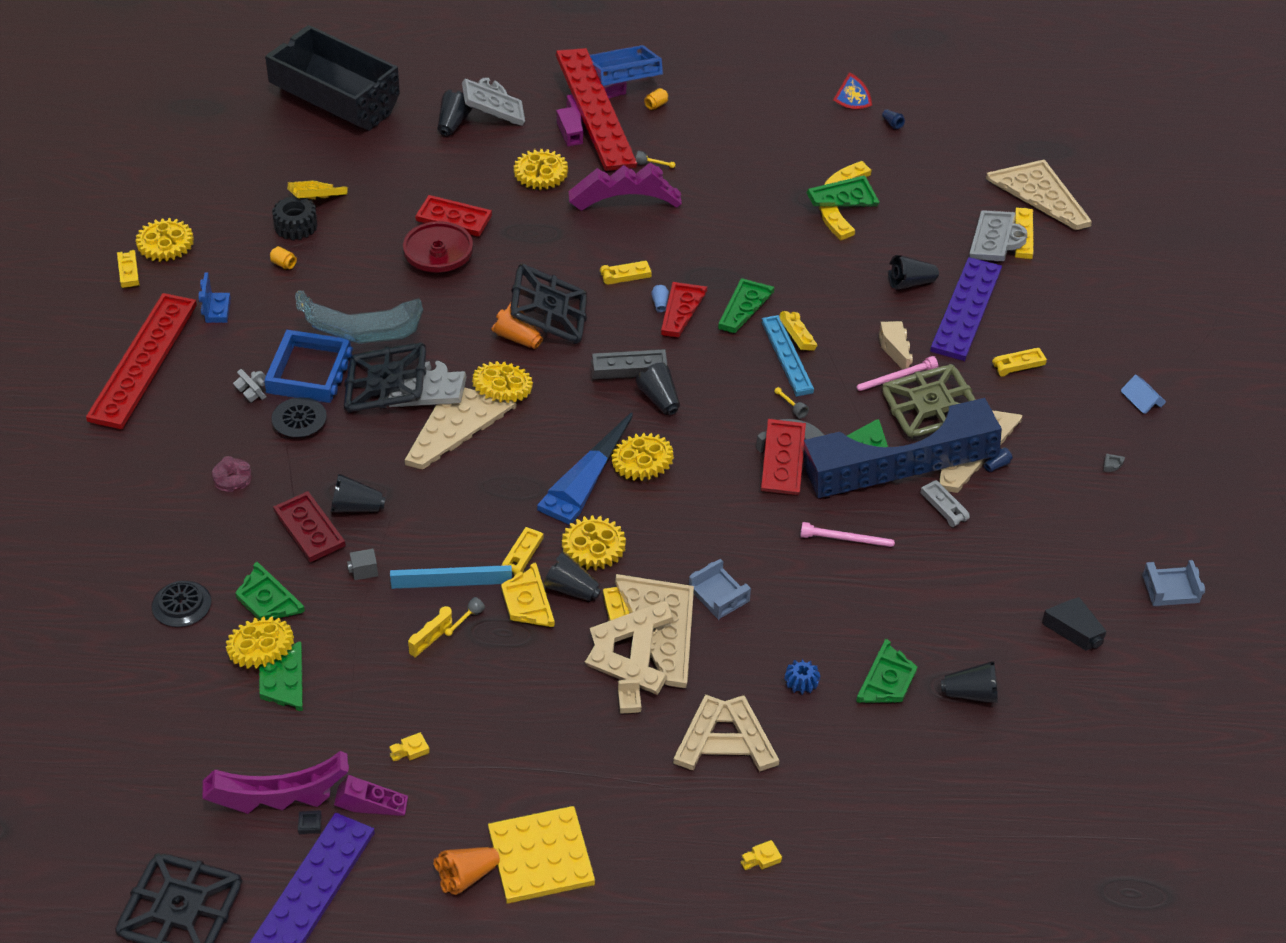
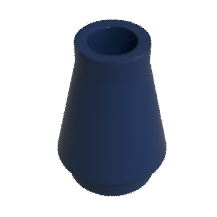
[882,109,905,129]
[984,447,1013,472]

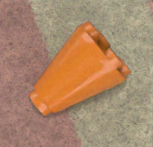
[491,303,543,349]
[433,847,500,895]

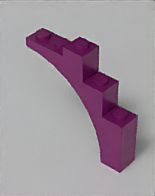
[556,81,627,147]
[569,162,682,211]
[202,751,349,814]

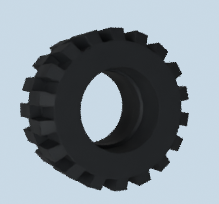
[272,196,318,240]

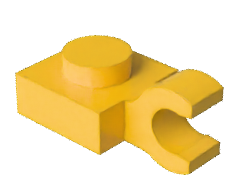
[389,732,429,761]
[741,840,782,870]

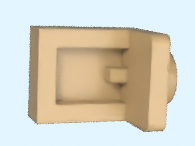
[618,679,641,713]

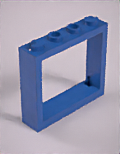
[590,45,663,85]
[264,330,353,403]

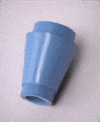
[651,285,669,312]

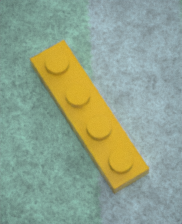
[1015,208,1033,259]

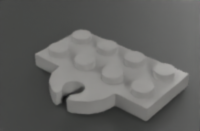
[462,78,525,126]
[970,210,1027,261]
[388,361,467,407]

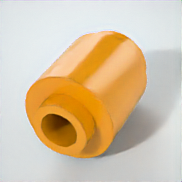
[644,88,668,110]
[270,246,297,269]

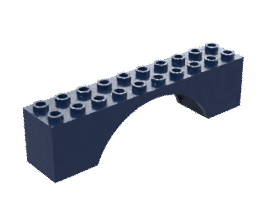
[804,398,1002,498]

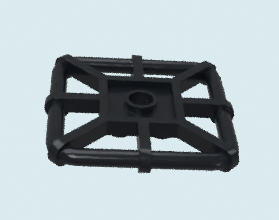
[510,264,587,344]
[344,342,427,412]
[115,853,243,943]

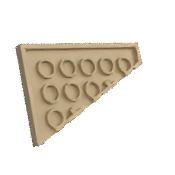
[986,160,1092,230]
[405,387,516,470]
[939,410,1022,493]
[615,574,694,688]

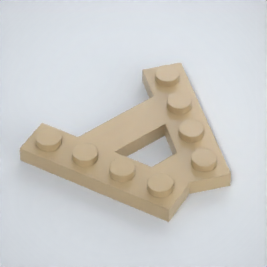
[585,600,674,695]
[673,695,779,772]

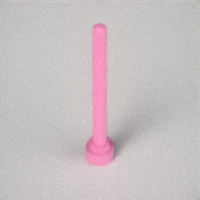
[857,356,938,391]
[800,522,895,547]

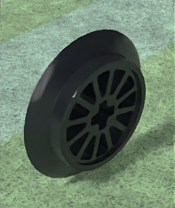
[272,397,327,437]
[152,581,211,627]

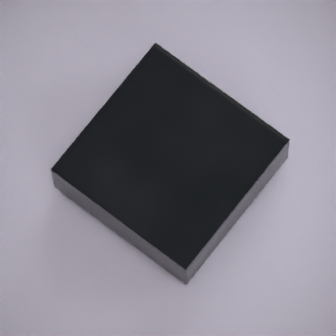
[298,810,322,834]

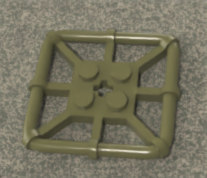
[881,364,976,438]

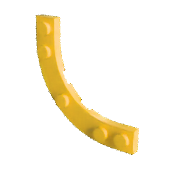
[819,161,871,241]

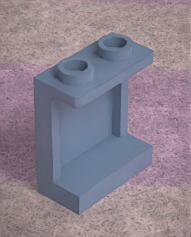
[689,559,751,619]
[1142,560,1205,606]

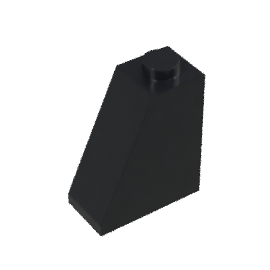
[1042,597,1107,650]

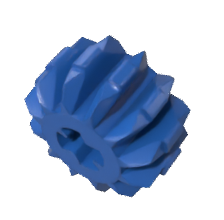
[784,658,820,695]

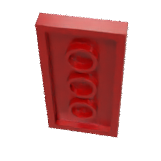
[415,195,492,237]
[761,419,806,495]

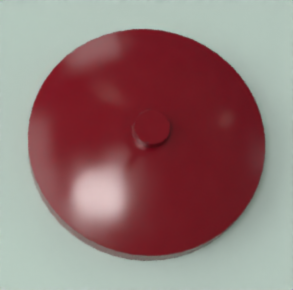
[403,221,473,272]

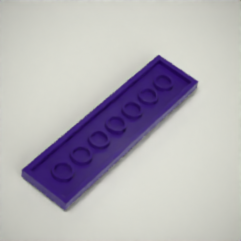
[930,257,1002,361]
[250,812,375,943]

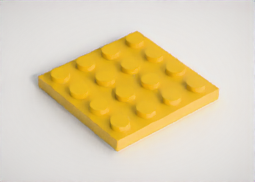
[488,806,595,904]

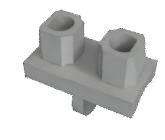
[233,369,267,402]

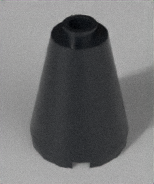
[437,90,473,136]
[888,255,939,290]
[635,362,680,415]
[330,474,386,513]
[543,551,601,601]
[941,661,998,703]

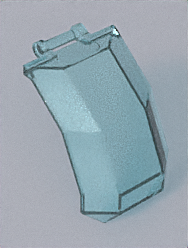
[295,291,424,344]

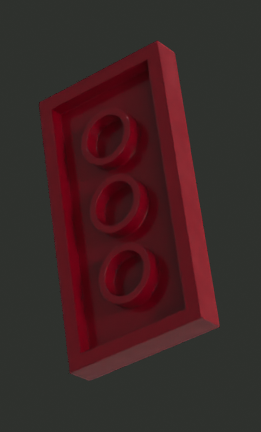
[273,491,346,562]

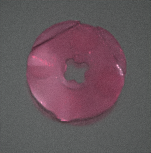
[212,456,252,492]

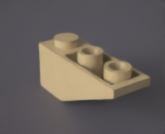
[879,321,913,370]

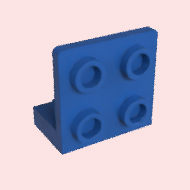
[199,272,231,323]

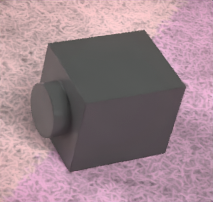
[347,549,378,580]

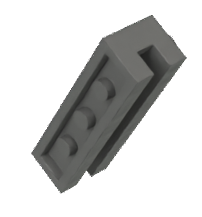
[591,349,667,379]

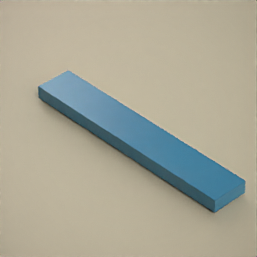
[761,315,814,396]
[390,565,512,589]

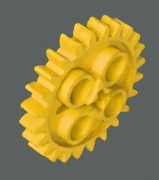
[514,149,568,190]
[136,218,194,262]
[472,361,533,403]
[612,433,674,481]
[562,515,626,570]
[226,617,294,669]

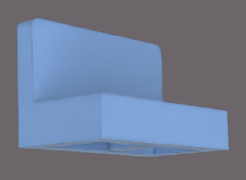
[1121,374,1166,414]

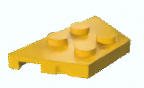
[287,181,348,199]
[501,563,555,627]

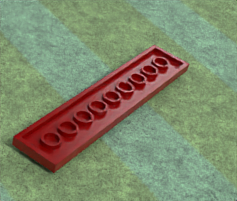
[556,48,637,171]
[86,293,197,429]

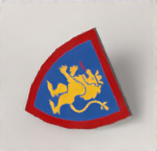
[833,72,872,109]

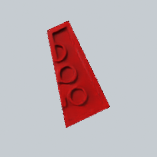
[661,282,707,337]

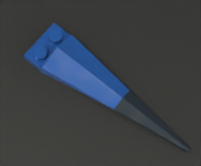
[537,412,633,525]

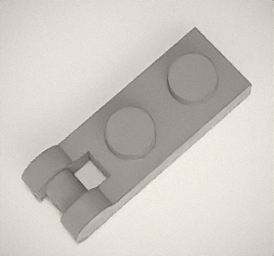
[920,480,970,527]

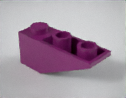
[334,775,408,816]

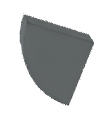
[1103,454,1125,472]

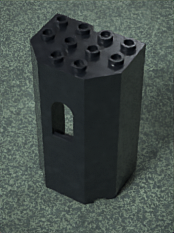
[265,25,400,130]

